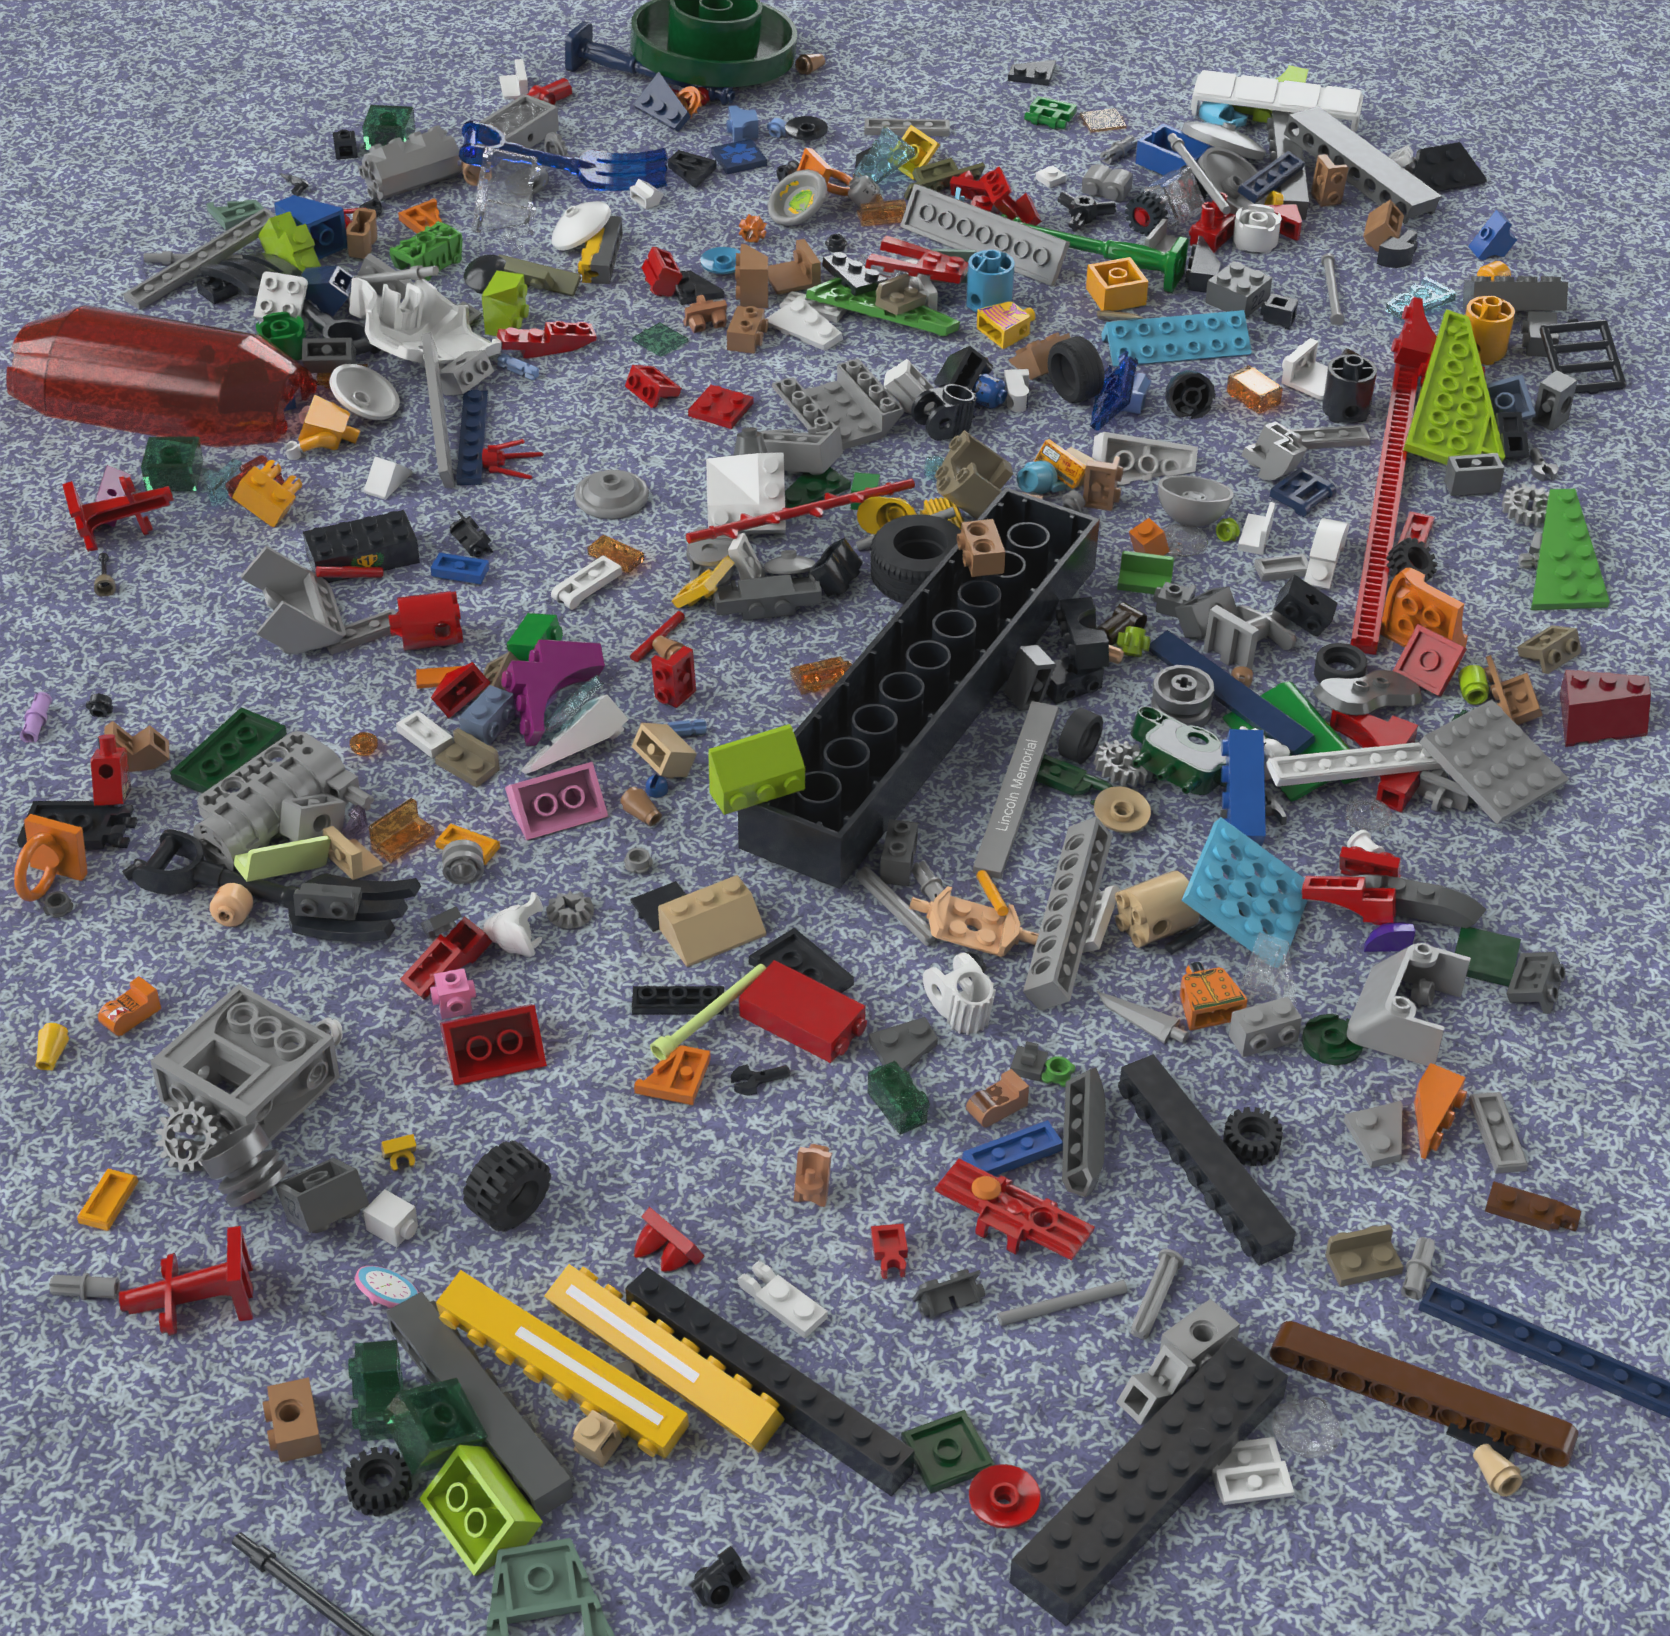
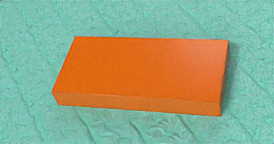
[416,666,462,689]

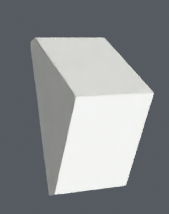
[364,457,413,500]

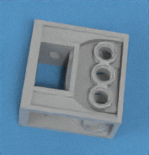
[150,984,340,1143]

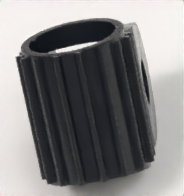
[911,384,977,441]

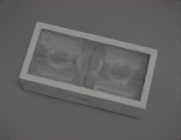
[468,94,559,166]

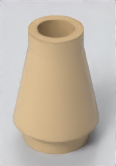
[1473,1444,1523,1497]

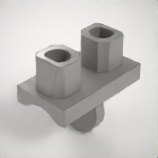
[1417,769,1470,812]

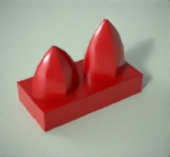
[950,170,990,200]
[634,1207,705,1272]

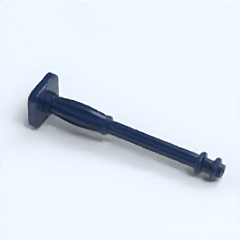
[565,21,736,105]

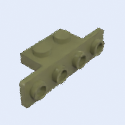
[904,157,985,200]
[498,254,581,296]

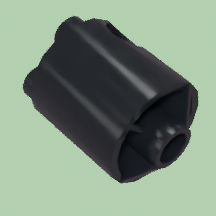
[1322,354,1377,423]

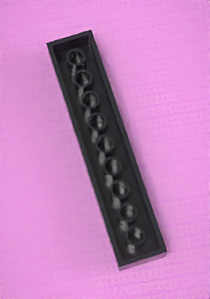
[1009,1337,1288,1626]

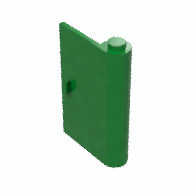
[1222,681,1361,802]

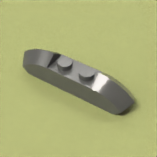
[1352,874,1487,928]
[1062,1068,1106,1197]

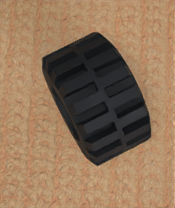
[463,1141,551,1232]

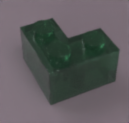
[348,1340,404,1441]

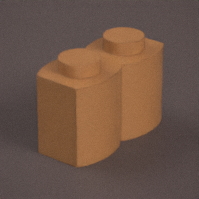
[346,208,378,259]

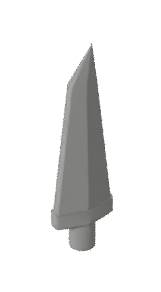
[1096,991,1189,1044]

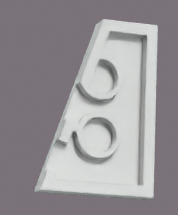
[766,297,843,350]

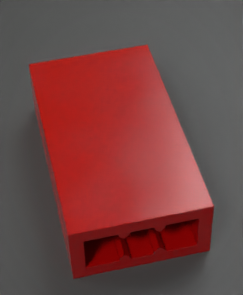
[739,960,867,1063]

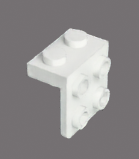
[253,271,309,330]
[1282,338,1328,400]

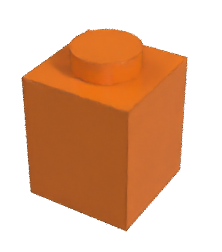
[1128,518,1170,556]

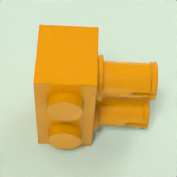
[232,460,302,527]

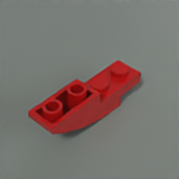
[497,321,597,358]

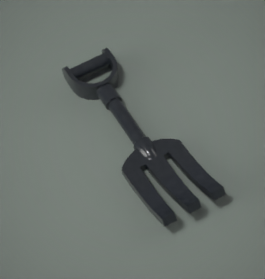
[200,252,381,356]
[132,829,421,942]

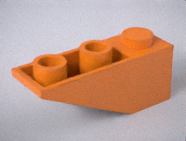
[1414,1063,1467,1159]

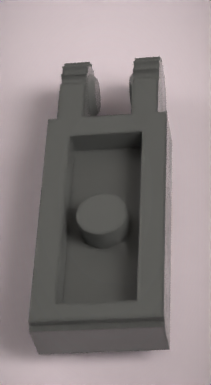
[421,906,462,939]

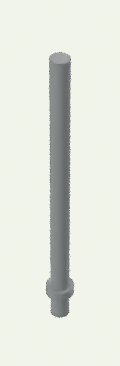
[1168,133,1231,214]

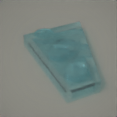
[853,126,915,184]
[1386,277,1456,320]

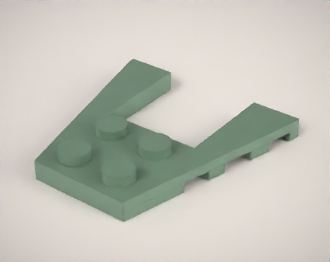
[486,1538,615,1636]

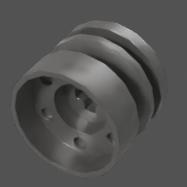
[199,1121,289,1208]

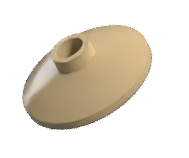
[1094,786,1151,833]

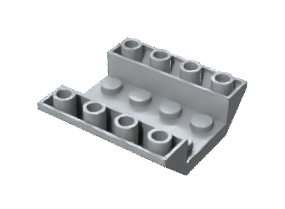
[772,358,904,450]

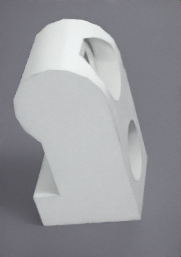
[1004,369,1029,412]

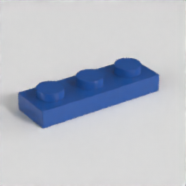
[962,1120,1063,1176]

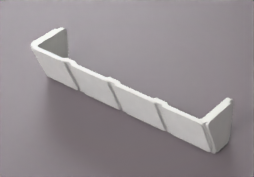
[1191,70,1364,132]

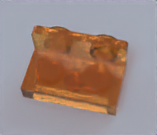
[790,656,852,695]

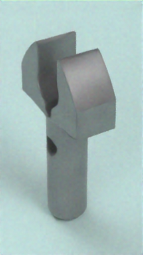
[1530,448,1559,482]

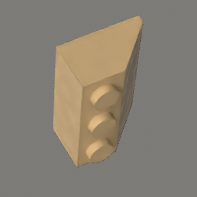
[658,875,766,967]

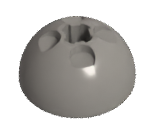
[1158,475,1234,527]

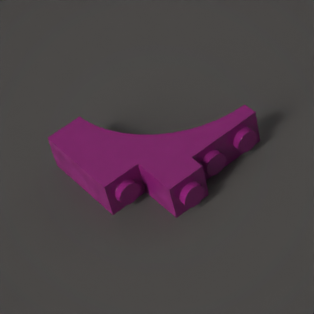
[501,639,605,746]

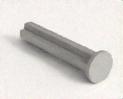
[1131,1249,1184,1340]

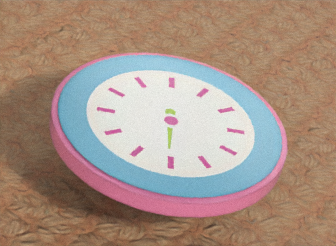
[355,1266,419,1308]

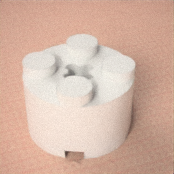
[1233,204,1281,254]

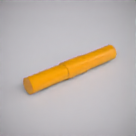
[976,870,1009,916]

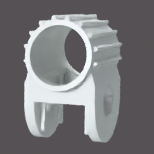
[923,953,996,1035]

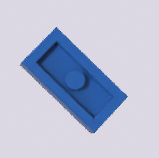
[430,552,489,584]

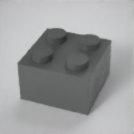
[1205,261,1272,318]
[275,1157,370,1233]

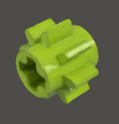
[1117,626,1151,657]

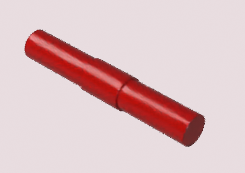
[316,566,383,578]

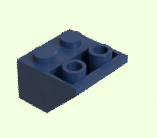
[300,265,355,317]

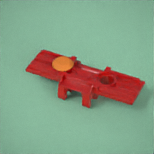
[935,1158,1095,1261]

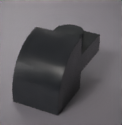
[1377,229,1418,268]
[1495,412,1530,459]

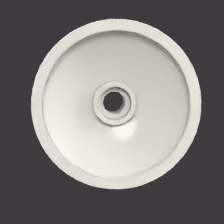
[551,201,611,250]
[330,364,400,420]

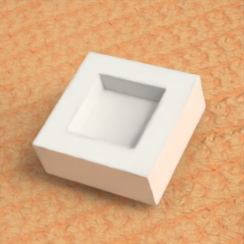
[1036,166,1067,188]

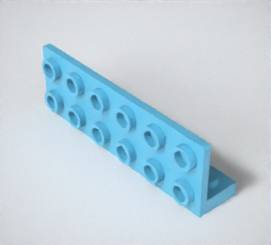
[1101,310,1252,367]

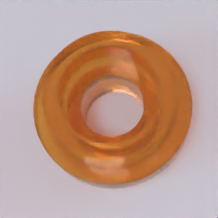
[350,732,378,756]

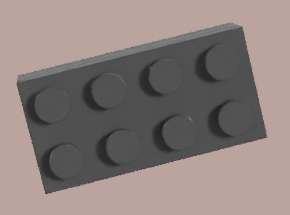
[1463,276,1568,311]

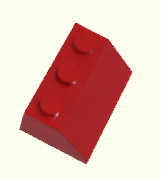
[440,1004,547,1086]

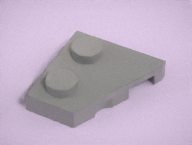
[1344,1101,1403,1168]

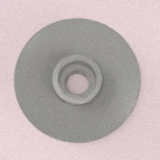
[764,550,815,574]

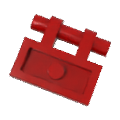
[1339,846,1401,878]

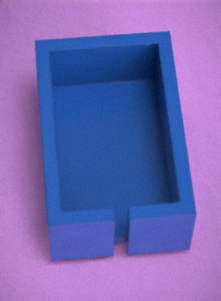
[1136,124,1214,177]

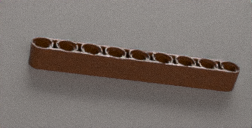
[1269,1321,1579,1468]

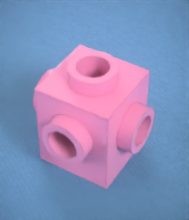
[430,968,476,1019]

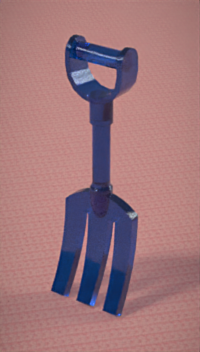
[459,121,668,191]

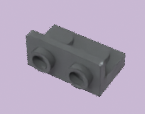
[293,883,362,920]
[1506,952,1566,1014]

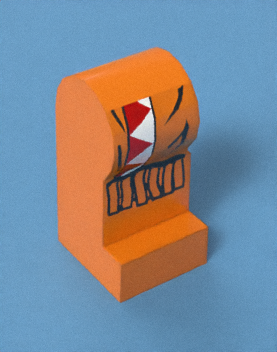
[98,976,161,1036]

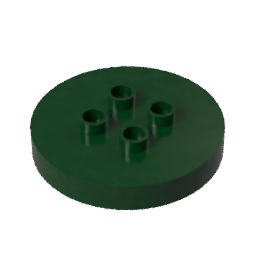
[630,0,797,87]

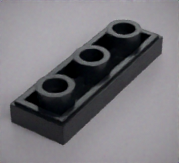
[632,985,724,1015]

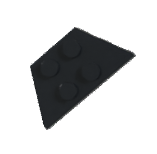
[1412,142,1487,192]

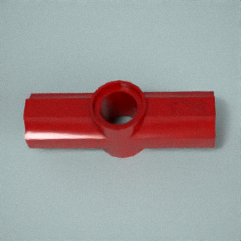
[514,78,572,105]

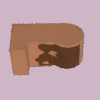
[966,1069,1029,1128]

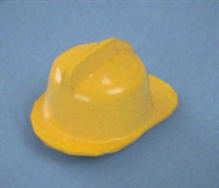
[857,497,916,534]

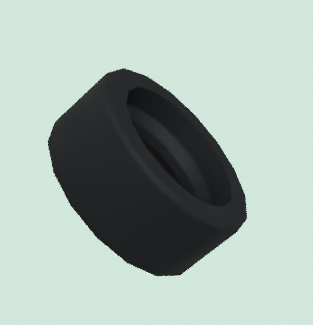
[1314,643,1368,683]
[1058,707,1103,764]

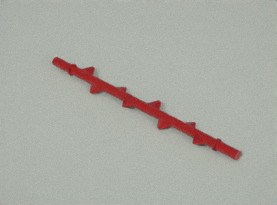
[686,478,915,544]

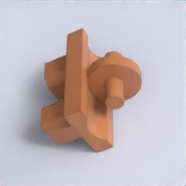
[683,295,727,333]
[793,1144,832,1207]

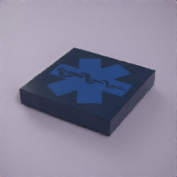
[711,139,767,174]

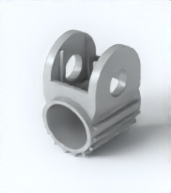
[686,527,739,586]

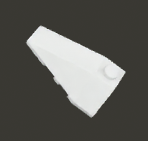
[1092,432,1198,485]
[521,694,629,774]

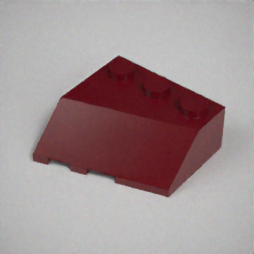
[1560,669,1651,747]

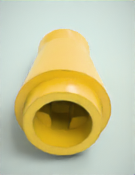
[35,1023,69,1071]

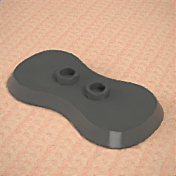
[1313,670,1423,715]

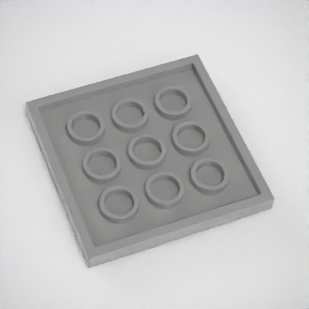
[1419,700,1569,824]

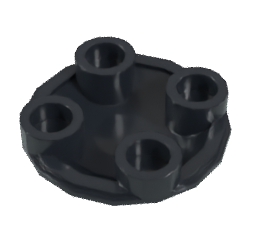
[463,254,506,293]

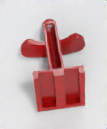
[62,476,174,552]
[119,1226,253,1336]

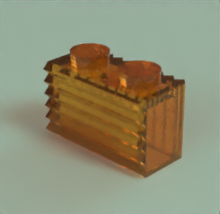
[1226,364,1283,414]

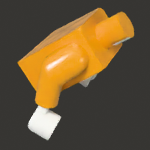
[286,395,360,460]

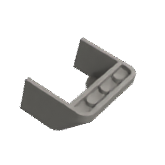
[240,546,346,655]
[1346,943,1471,1066]

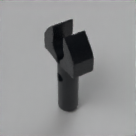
[731,1064,790,1096]

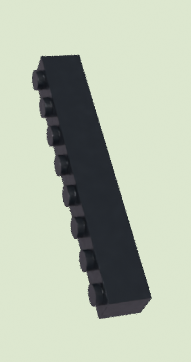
[1118,1054,1296,1266]

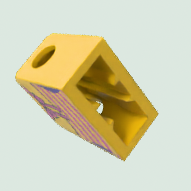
[976,301,1036,349]

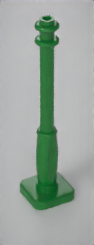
[1001,214,1189,293]

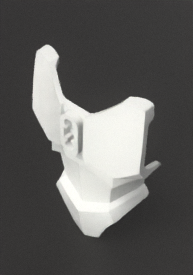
[348,278,502,370]

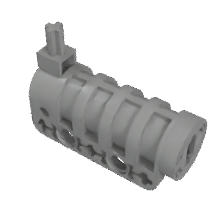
[193,731,374,871]

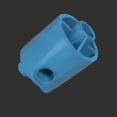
[966,249,1015,312]

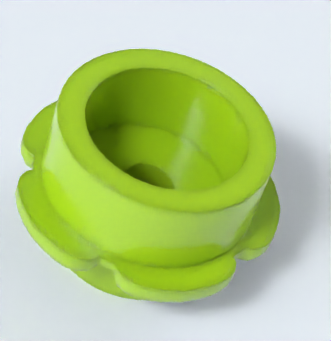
[1216,517,1240,542]

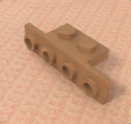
[1484,655,1543,725]

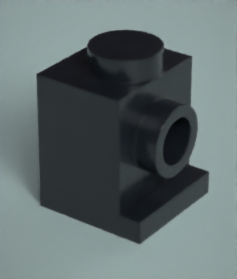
[333,129,358,160]
[1260,293,1298,330]

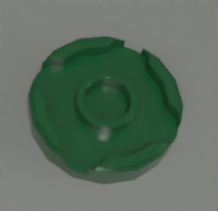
[1301,1014,1363,1066]

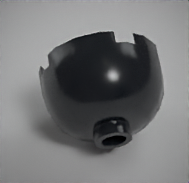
[1165,370,1216,419]

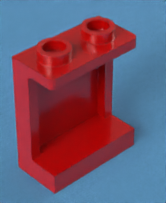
[982,167,1042,226]

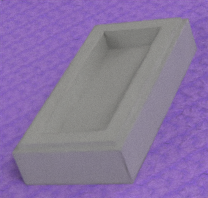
[1254,554,1309,582]

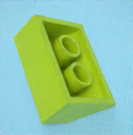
[708,724,805,815]
[419,1445,543,1576]

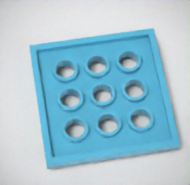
[1181,817,1308,969]

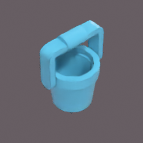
[1199,101,1248,128]
[1017,461,1067,494]

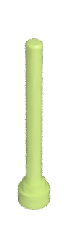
[650,964,766,1061]

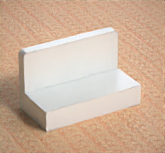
[499,59,528,99]
[1238,502,1275,555]

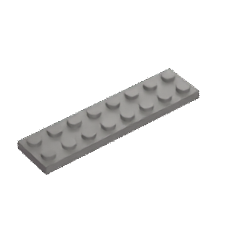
[900,184,1070,286]

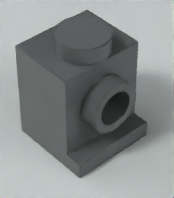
[1153,582,1196,618]

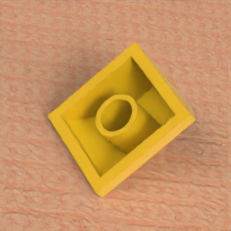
[886,125,940,181]

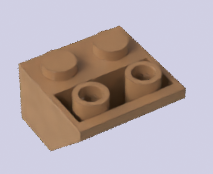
[735,244,769,308]
[1009,332,1071,380]

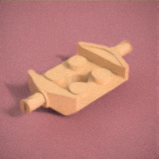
[909,886,1039,957]

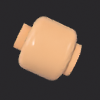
[209,883,253,927]

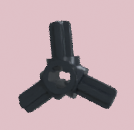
[1057,192,1116,232]

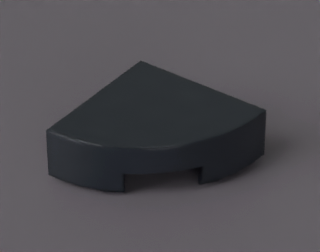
[359,198,382,218]

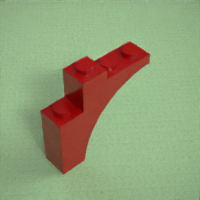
[1391,297,1485,387]
[1330,709,1428,813]

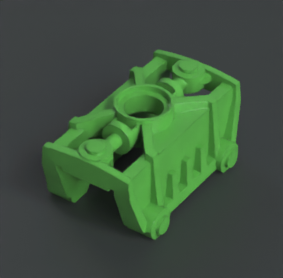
[389,221,463,281]

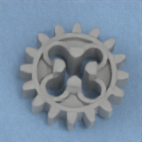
[1502,484,1549,527]
[1094,740,1154,787]
[156,1102,225,1172]

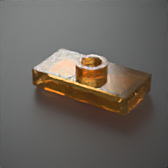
[587,534,645,573]

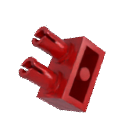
[1189,192,1236,253]

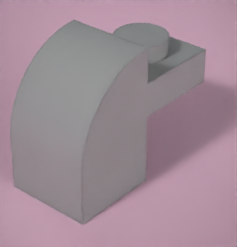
[1116,1343,1196,1425]

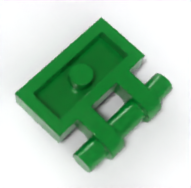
[1024,96,1077,130]

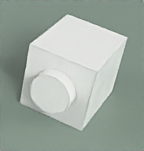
[363,1189,418,1247]

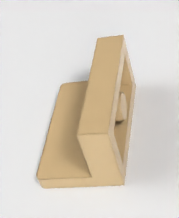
[322,826,383,880]

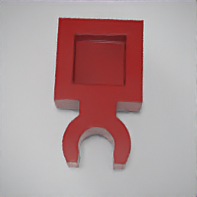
[871,1223,908,1279]

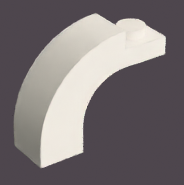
[1304,518,1349,591]

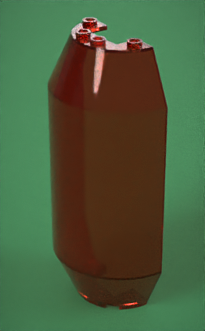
[6,305,317,448]

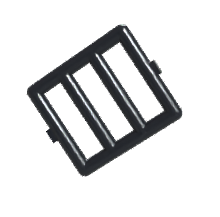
[1539,319,1626,394]

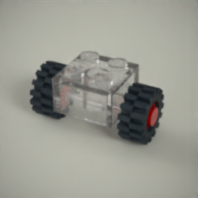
[1125,165,1208,236]

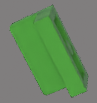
[1117,551,1174,594]

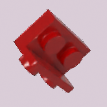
[625,365,682,408]
[651,646,696,708]

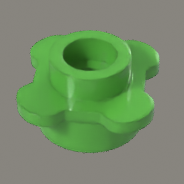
[1041,1056,1075,1087]

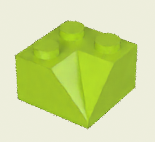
[481,270,529,336]

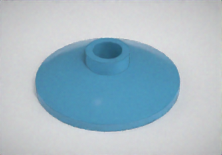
[700,247,740,274]

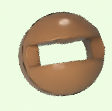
[1231,666,1253,688]

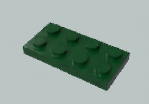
[170,707,287,794]

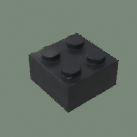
[196,276,239,305]

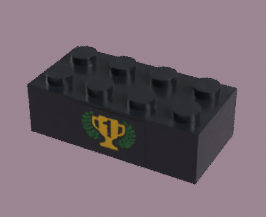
[303,510,420,583]

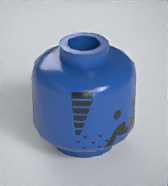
[972,373,1007,409]

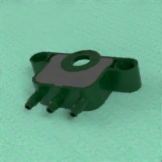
[1130,706,1226,795]

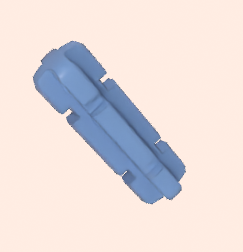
[497,353,539,380]
[656,719,707,737]

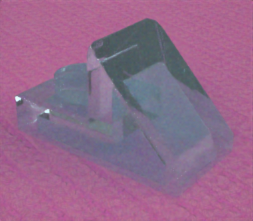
[202,459,244,508]

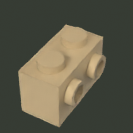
[631,723,697,779]

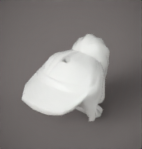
[482,892,543,957]

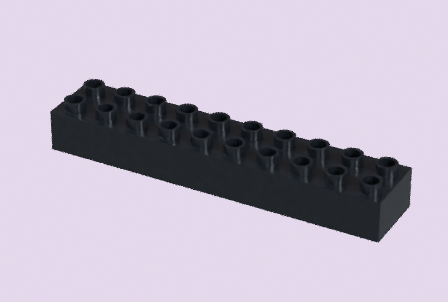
[738,487,1100,889]

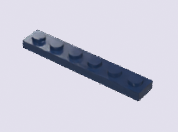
[456,390,489,485]

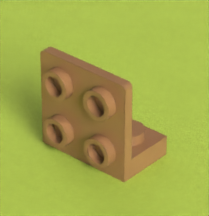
[768,239,821,295]

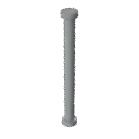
[1321,253,1344,325]

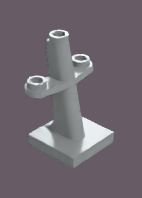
[1203,605,1296,670]

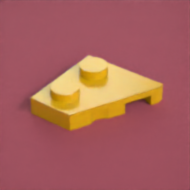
[671,556,735,608]

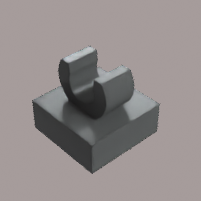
[1010,1041,1048,1082]

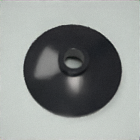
[785,116,828,140]

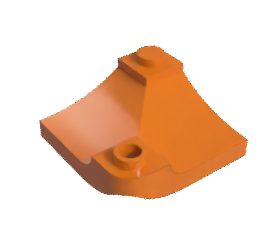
[1380,568,1468,648]

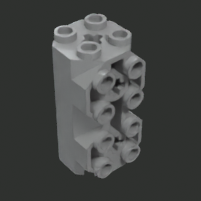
[358,125,462,201]

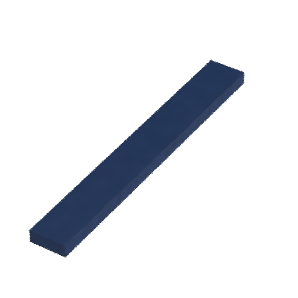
[1149,630,1315,756]
[1418,1281,1670,1418]

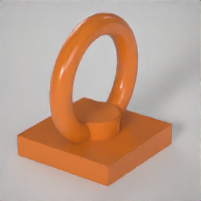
[797,148,853,196]
[14,814,88,902]

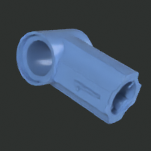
[1117,373,1151,415]

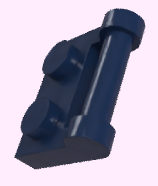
[1270,467,1337,517]

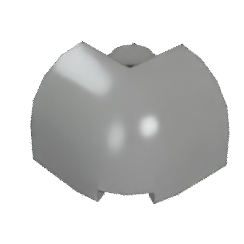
[1241,421,1307,480]

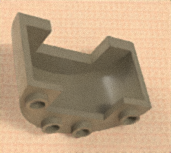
[935,430,1013,520]

